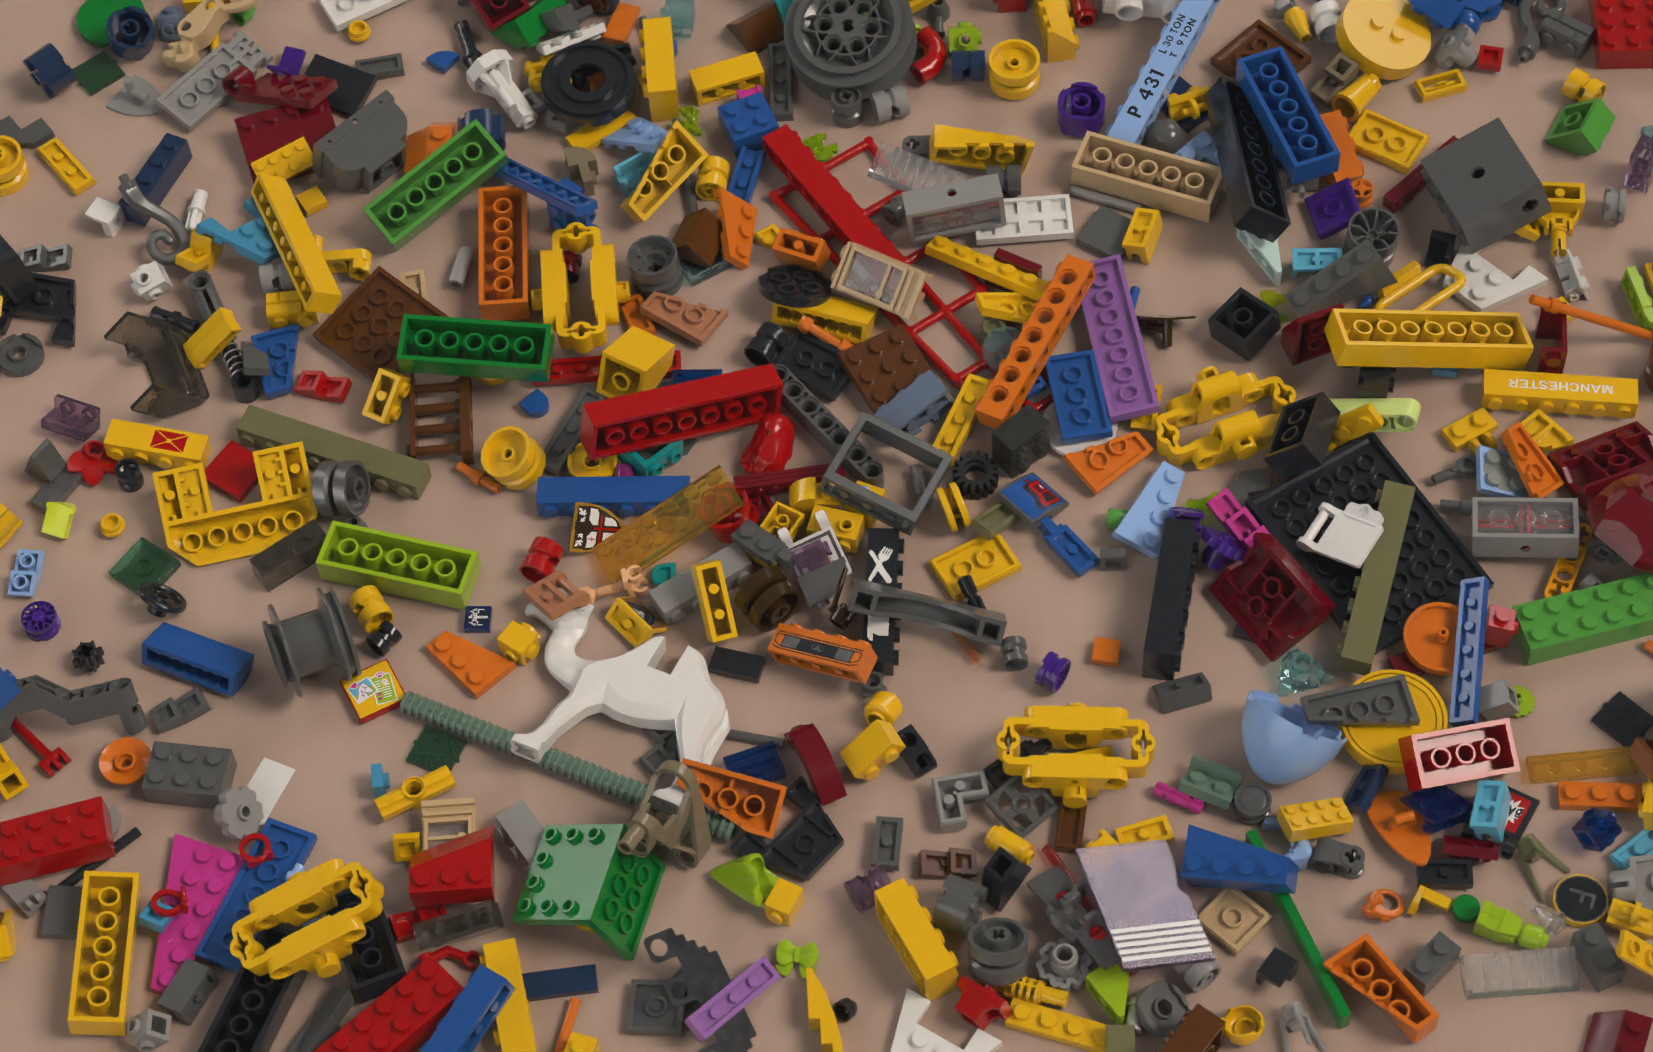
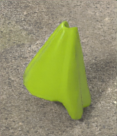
[710,853,779,909]

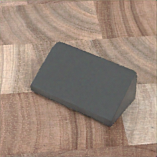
[1152,672,1212,714]

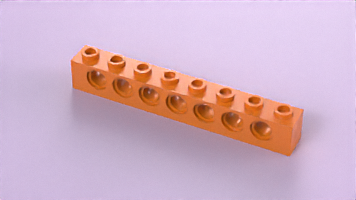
[975,254,1096,429]

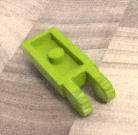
[1620,266,1653,331]

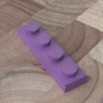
[684,955,781,1043]

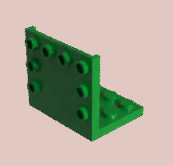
[512,824,666,960]

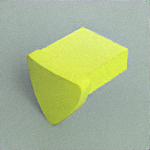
[41,502,77,539]

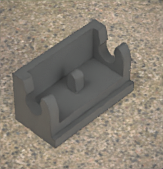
[157,958,220,1026]

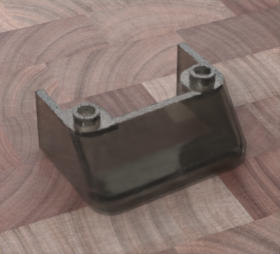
[104,311,210,419]

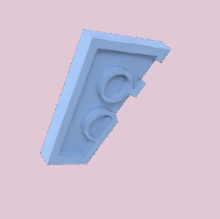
[601,117,669,153]

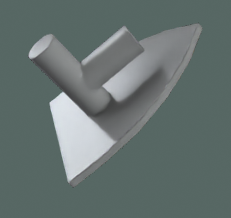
[106,74,163,117]

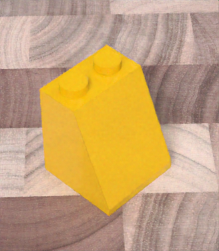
[596,326,675,398]

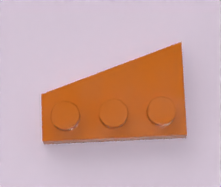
[714,187,757,270]
[1500,421,1565,498]
[1063,431,1154,496]
[426,630,516,699]

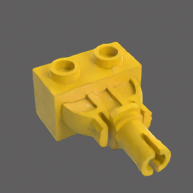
[1537,181,1585,257]

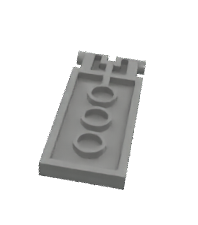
[156,29,273,132]

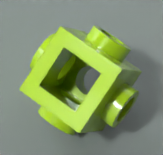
[948,21,982,54]

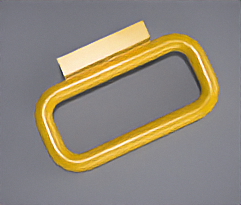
[1373,260,1466,311]

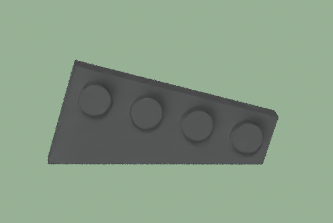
[1300,674,1420,726]

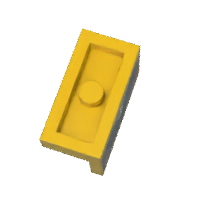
[604,596,668,648]

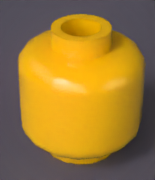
[864,691,903,726]

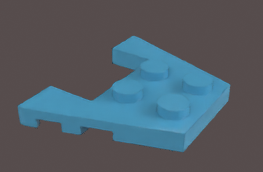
[195,197,280,265]

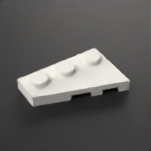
[535,21,607,55]

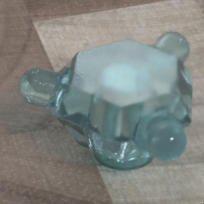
[1276,645,1334,697]

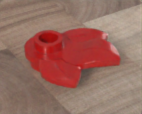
[67,440,118,486]

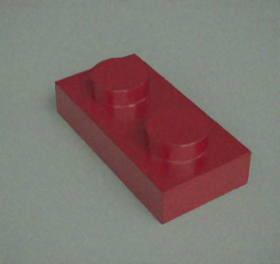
[1442,835,1499,863]

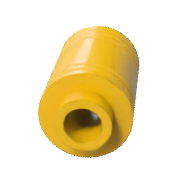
[984,825,1035,865]

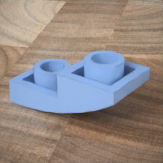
[7,549,45,597]

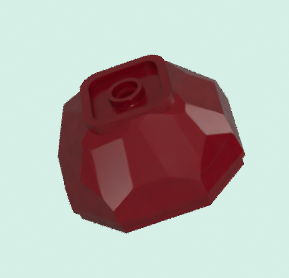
[1586,473,1653,573]

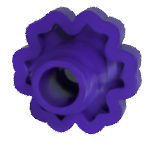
[1200,526,1247,572]

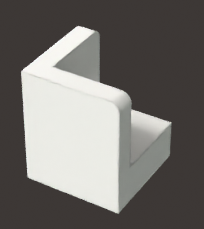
[85,197,126,238]

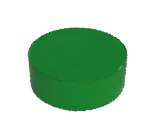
[1452,894,1480,923]

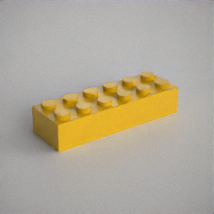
[67,871,141,1036]

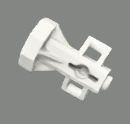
[466,49,546,129]

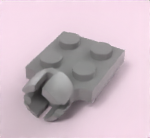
[1607,854,1653,910]

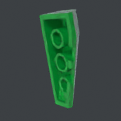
[491,0,568,50]

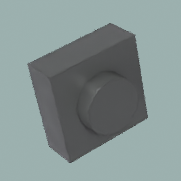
[1100,547,1127,571]

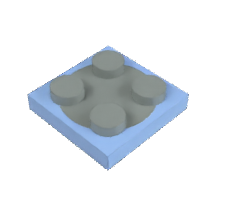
[1476,445,1528,498]

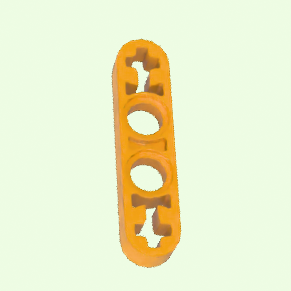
[1544,523,1593,598]

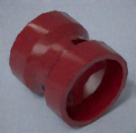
[563,250,583,284]

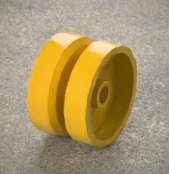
[989,39,1040,100]
[0,135,30,196]
[481,426,546,491]

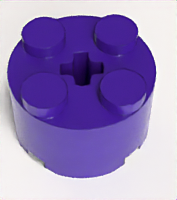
[1057,82,1106,137]

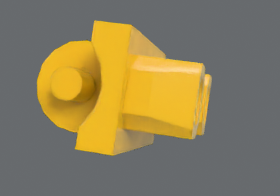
[1167,85,1209,121]
[1605,898,1653,940]

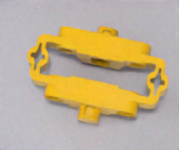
[531,222,631,354]
[1155,366,1296,470]
[996,702,1156,808]
[230,859,384,979]

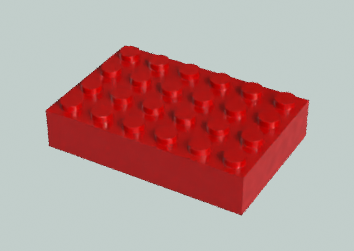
[1588,0,1653,69]

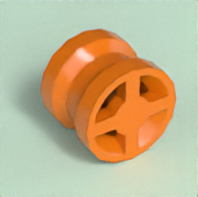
[1352,178,1374,209]

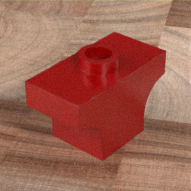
[954,975,1013,1031]

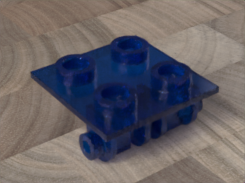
[1399,785,1473,835]

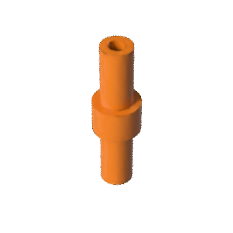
[456,461,502,494]

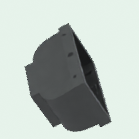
[312,89,408,194]

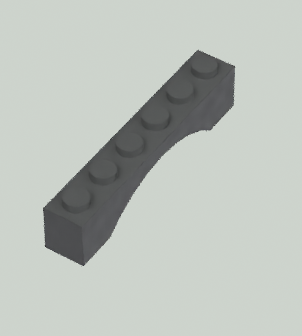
[847,578,1007,647]

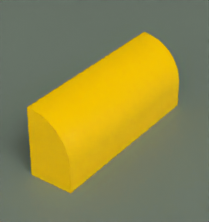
[771,295,879,344]

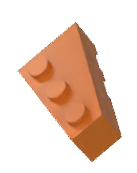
[1320,109,1364,186]

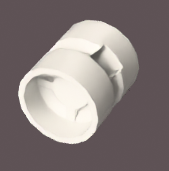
[1309,0,1341,44]

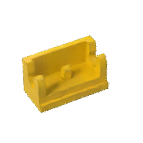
[1122,207,1164,265]

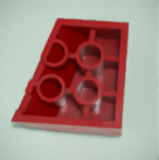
[409,825,495,907]

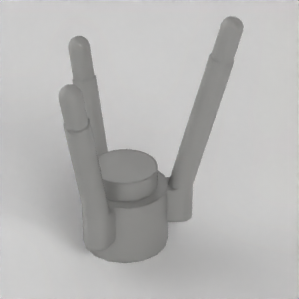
[1278,1002,1326,1052]

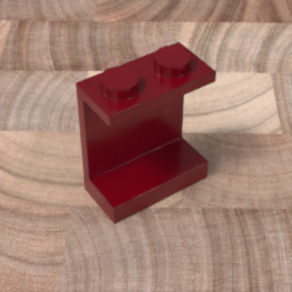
[1535,302,1568,374]

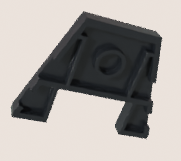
[0,272,77,347]
[730,776,844,881]

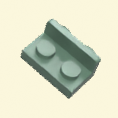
[1178,755,1243,811]

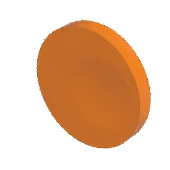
[1402,602,1459,676]

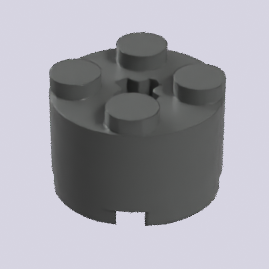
[933,874,988,937]

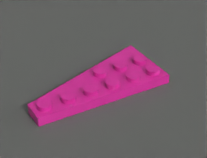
[151,833,245,995]

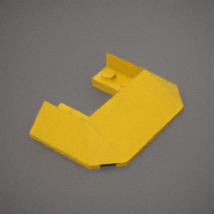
[152,441,318,567]

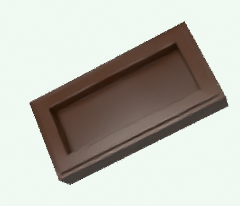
[1054,800,1087,855]

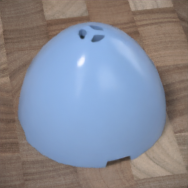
[1241,690,1347,785]

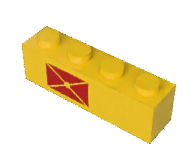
[103,418,212,469]

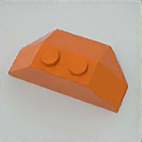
[404,122,458,175]

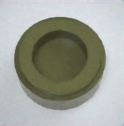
[981,317,1006,341]

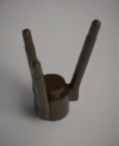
[828,568,885,630]

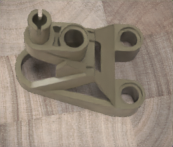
[617,760,711,869]

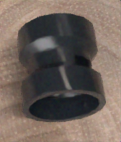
[114,458,144,493]
[365,620,402,657]

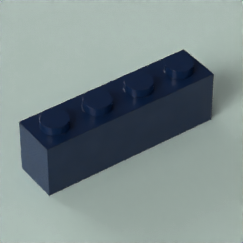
[118,133,193,227]

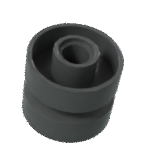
[1343,207,1400,267]

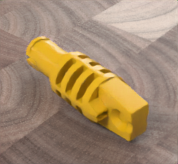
[992,976,1069,1008]

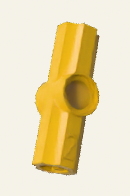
[374,765,457,821]

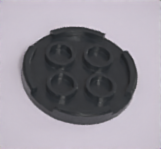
[758,265,832,308]

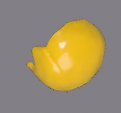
[1221,1005,1265,1046]

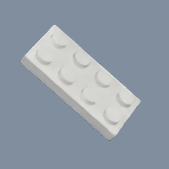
[975,194,1074,246]

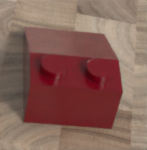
[1280,303,1344,366]

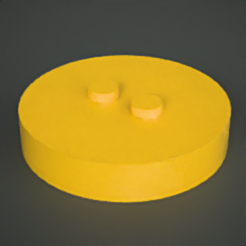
[1336,0,1431,80]
[1338,669,1448,775]

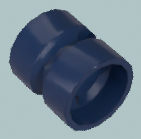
[952,50,985,81]

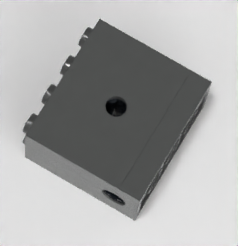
[1420,117,1552,254]

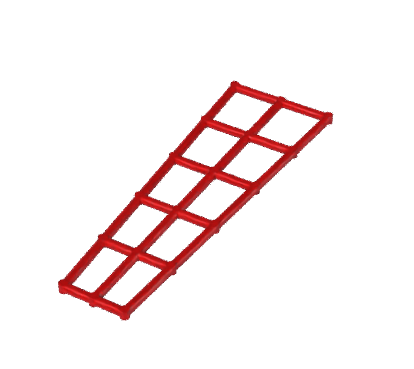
[769,136,1053,412]

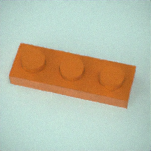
[1557,781,1641,813]

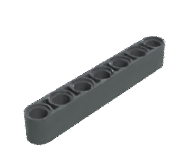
[773,364,885,488]

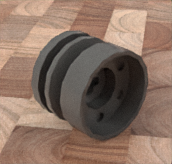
[626,235,684,299]

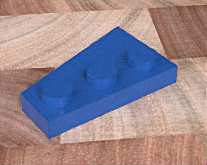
[251,323,300,399]

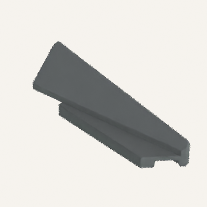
[287,987,355,1052]

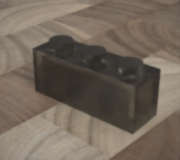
[249,519,326,592]

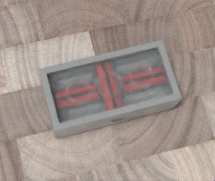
[901,173,1007,244]
[1472,497,1579,558]

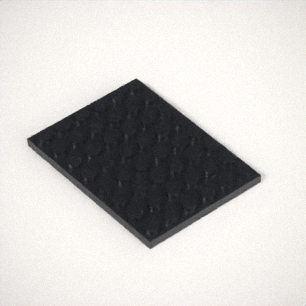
[1245,432,1494,654]

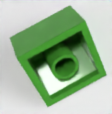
[1544,97,1616,156]

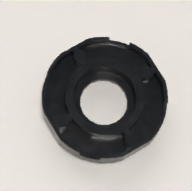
[541,42,636,127]

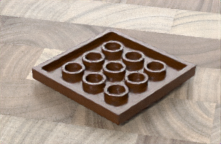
[313,266,449,382]

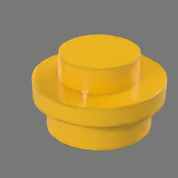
[347,20,371,42]
[100,513,126,538]

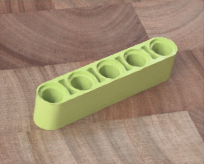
[1330,398,1421,432]

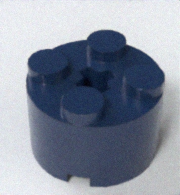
[107,6,155,61]
[22,43,77,99]
[457,109,506,151]

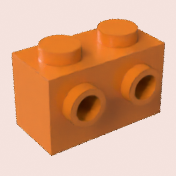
[772,227,831,273]

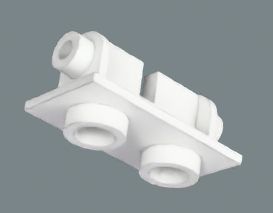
[1555,249,1590,301]

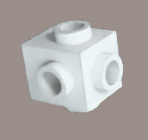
[130,261,173,301]

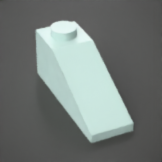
[1236,229,1282,287]

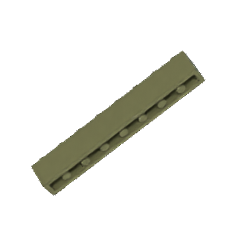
[236,405,432,500]
[1335,480,1416,675]

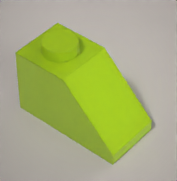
[1085,964,1130,1025]

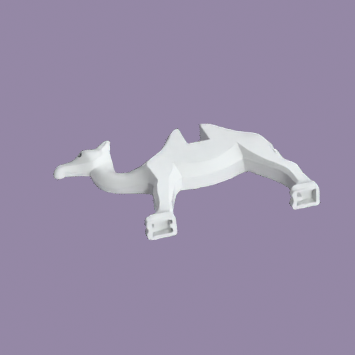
[510,603,731,815]

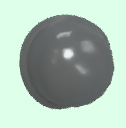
[1145,118,1187,154]

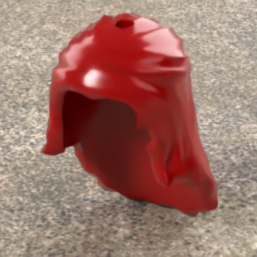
[739,412,795,474]

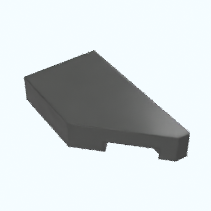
[241,342,269,376]

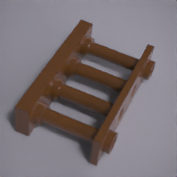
[406,373,474,465]

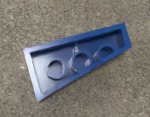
[1181,825,1299,894]

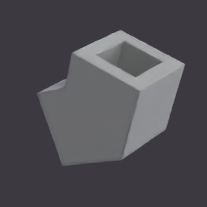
[1274,0,1297,19]

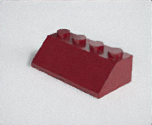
[1583,1010,1653,1052]

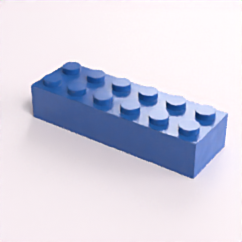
[1235,46,1341,185]

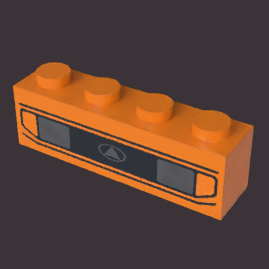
[767,623,878,684]

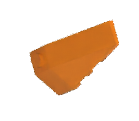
[676,758,787,839]

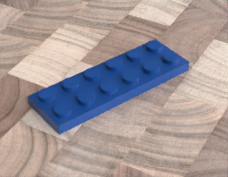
[195,817,318,973]

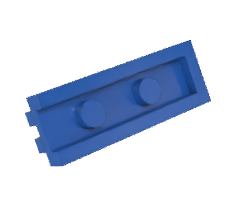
[728,146,766,204]

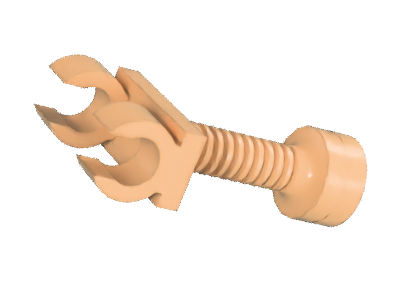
[578,565,650,605]

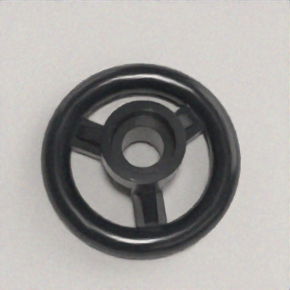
[138,582,187,617]

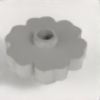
[1433,23,1478,68]
[213,786,264,840]
[1036,937,1092,991]

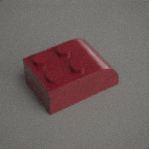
[467,0,531,33]

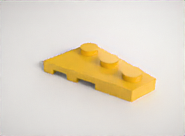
[975,292,1048,323]

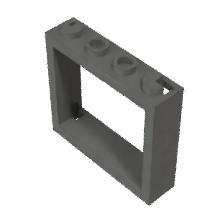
[819,411,953,536]

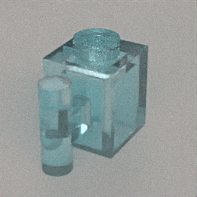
[660,0,696,38]

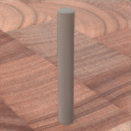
[1070,185,1142,213]

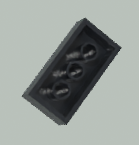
[326,887,407,1004]

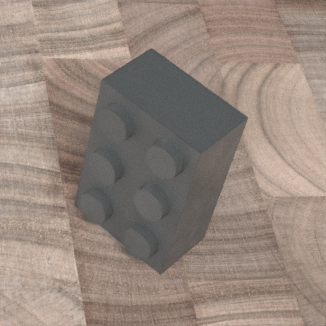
[142,741,237,809]

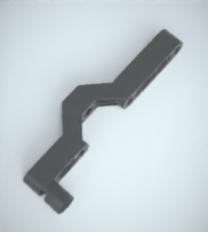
[0,675,148,743]

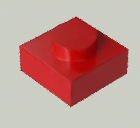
[1476,45,1504,72]

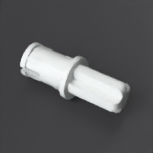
[185,189,208,234]

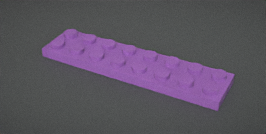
[1081,254,1161,423]

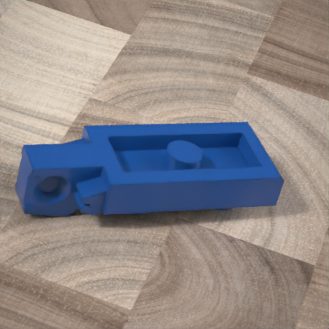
[1039,516,1099,578]

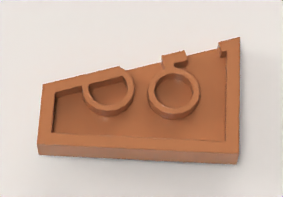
[640,291,729,347]

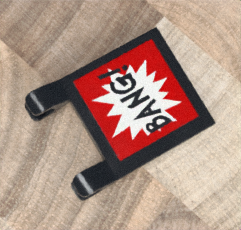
[1461,778,1540,859]

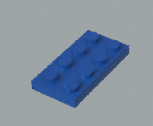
[1045,349,1113,444]

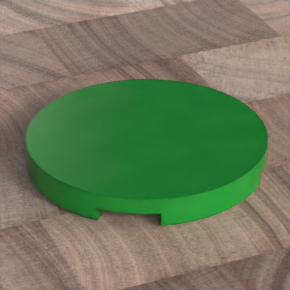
[76,0,145,48]

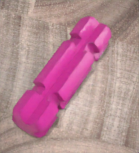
[1153,782,1205,814]

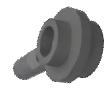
[1431,454,1476,484]

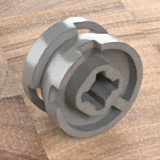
[1602,187,1627,223]

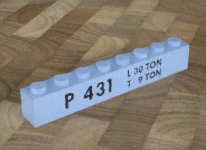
[1105,0,1221,145]

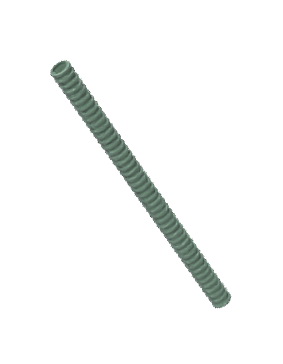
[400,691,738,842]

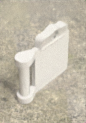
[1296,502,1384,568]

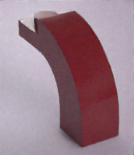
[784,723,847,806]

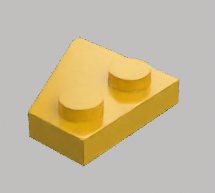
[1502,408,1575,452]

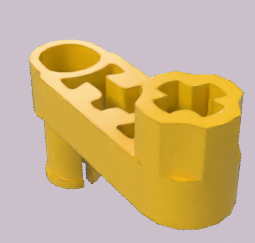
[313,235,372,281]

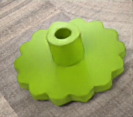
[1510,684,1535,718]

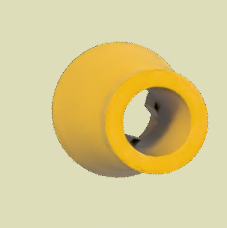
[1283,6,1313,43]

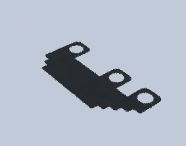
[644,928,757,1052]

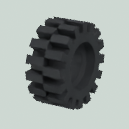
[953,451,999,500]

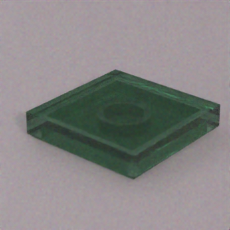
[108,537,181,595]

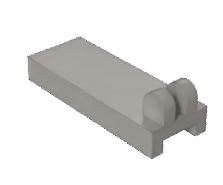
[0,879,47,919]

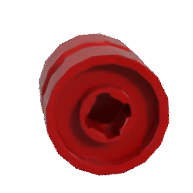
[519,536,564,583]

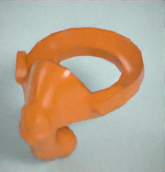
[1361,889,1404,923]

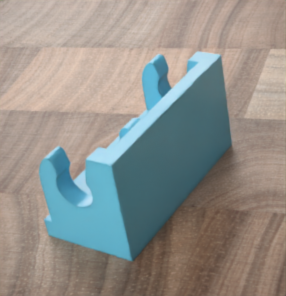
[613,151,657,198]
[1290,248,1342,278]
[1469,780,1511,843]

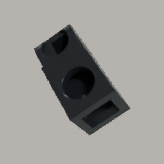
[897,724,938,778]

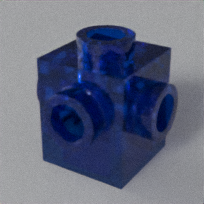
[1571,807,1622,852]

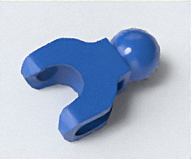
[1451,0,1505,35]

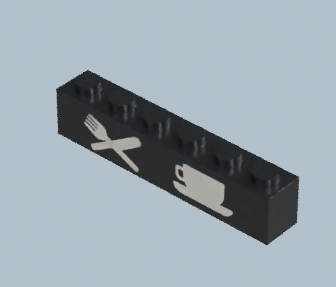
[862,528,905,676]

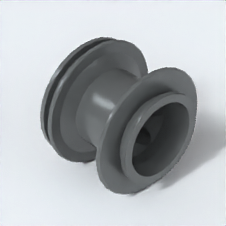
[262,586,362,698]

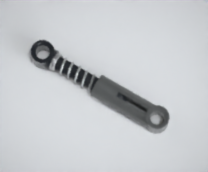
[188,270,260,404]

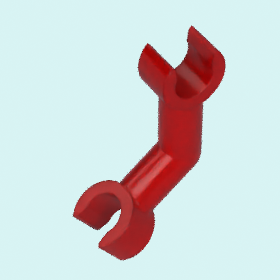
[417,945,480,971]

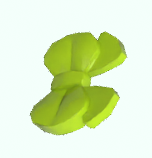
[775,939,819,979]

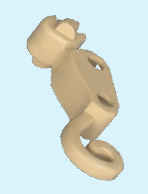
[161,0,260,73]

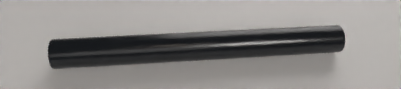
[58,827,142,886]

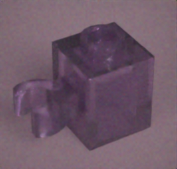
[790,537,832,575]

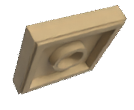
[1194,889,1272,956]

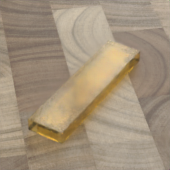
[1525,747,1639,784]

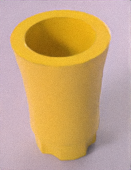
[1331,72,1382,122]

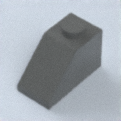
[797,557,846,610]

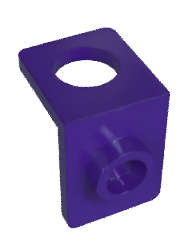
[266,46,306,75]

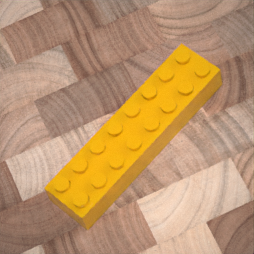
[1324,308,1534,369]

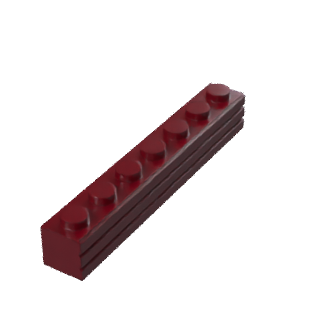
[1382,135,1458,213]
[732,463,845,497]

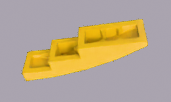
[806,967,843,1052]

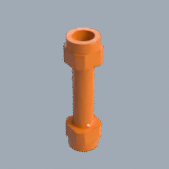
[796,315,854,351]

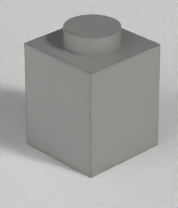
[1479,679,1520,721]

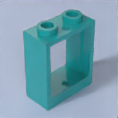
[617,440,683,476]

